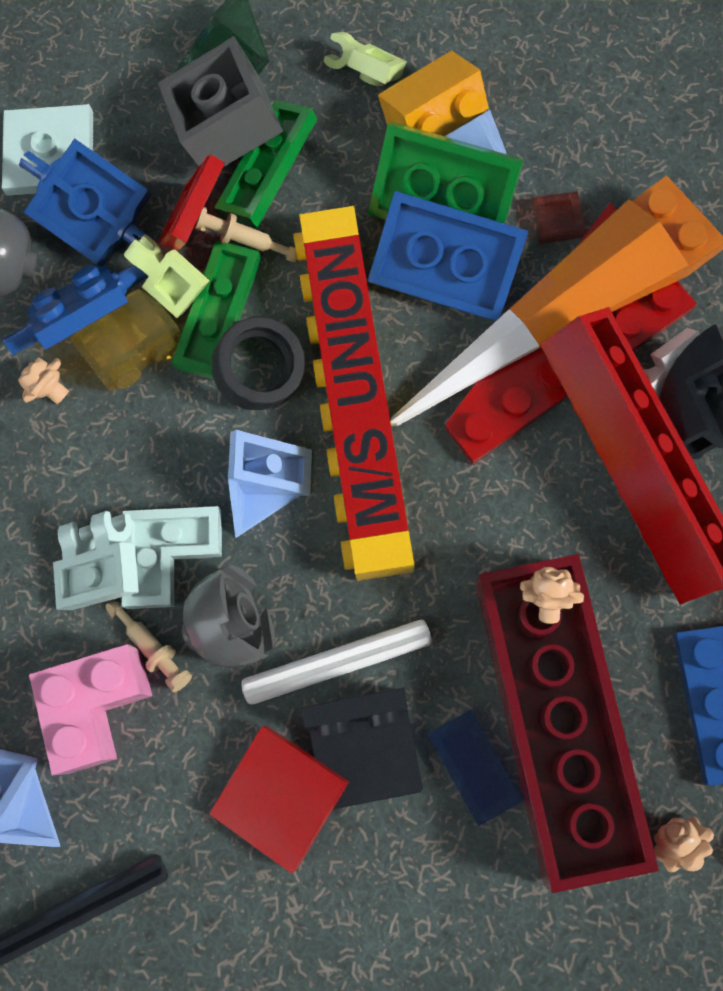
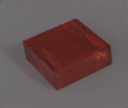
[532,191,586,244]

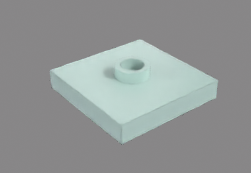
[2,104,93,196]

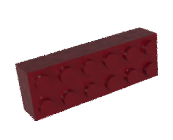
[475,554,659,893]

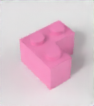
[29,644,152,775]

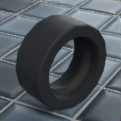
[211,316,305,410]

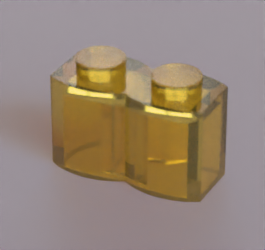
[70,288,182,392]

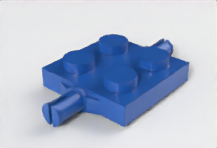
[19,138,156,266]
[2,264,149,356]

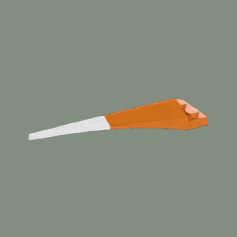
[390,175,723,426]

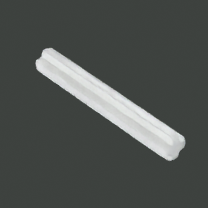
[242,620,432,704]

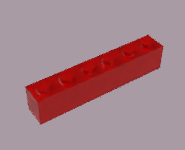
[540,307,723,605]

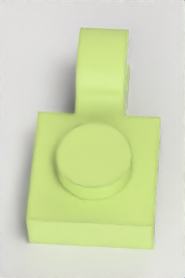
[324,32,407,86]
[124,235,209,318]

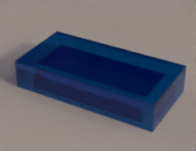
[427,709,523,826]

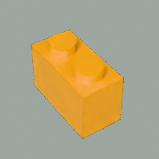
[378,50,489,136]

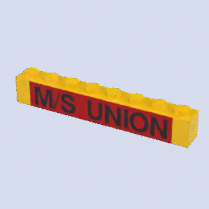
[293,206,414,581]

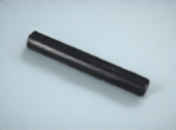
[0,855,168,966]

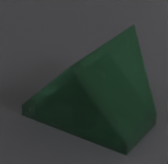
[175,0,270,75]

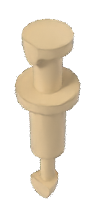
[194,207,297,262]
[106,602,192,692]

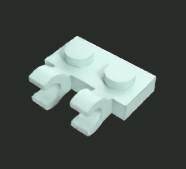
[53,511,139,610]

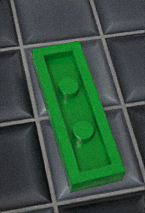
[214,100,317,228]
[171,240,261,380]

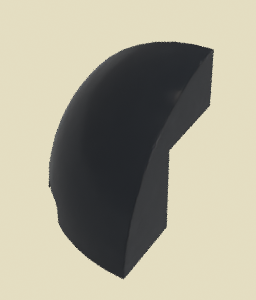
[659,324,723,459]

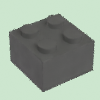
[158,36,283,167]

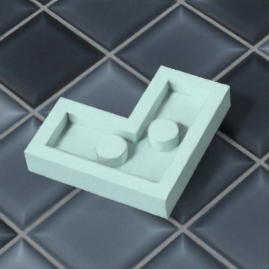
[122,506,222,609]

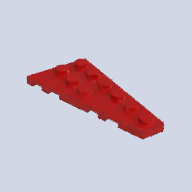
[445,202,697,465]

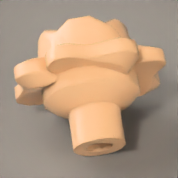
[18,358,69,404]
[520,567,584,624]
[654,816,714,872]

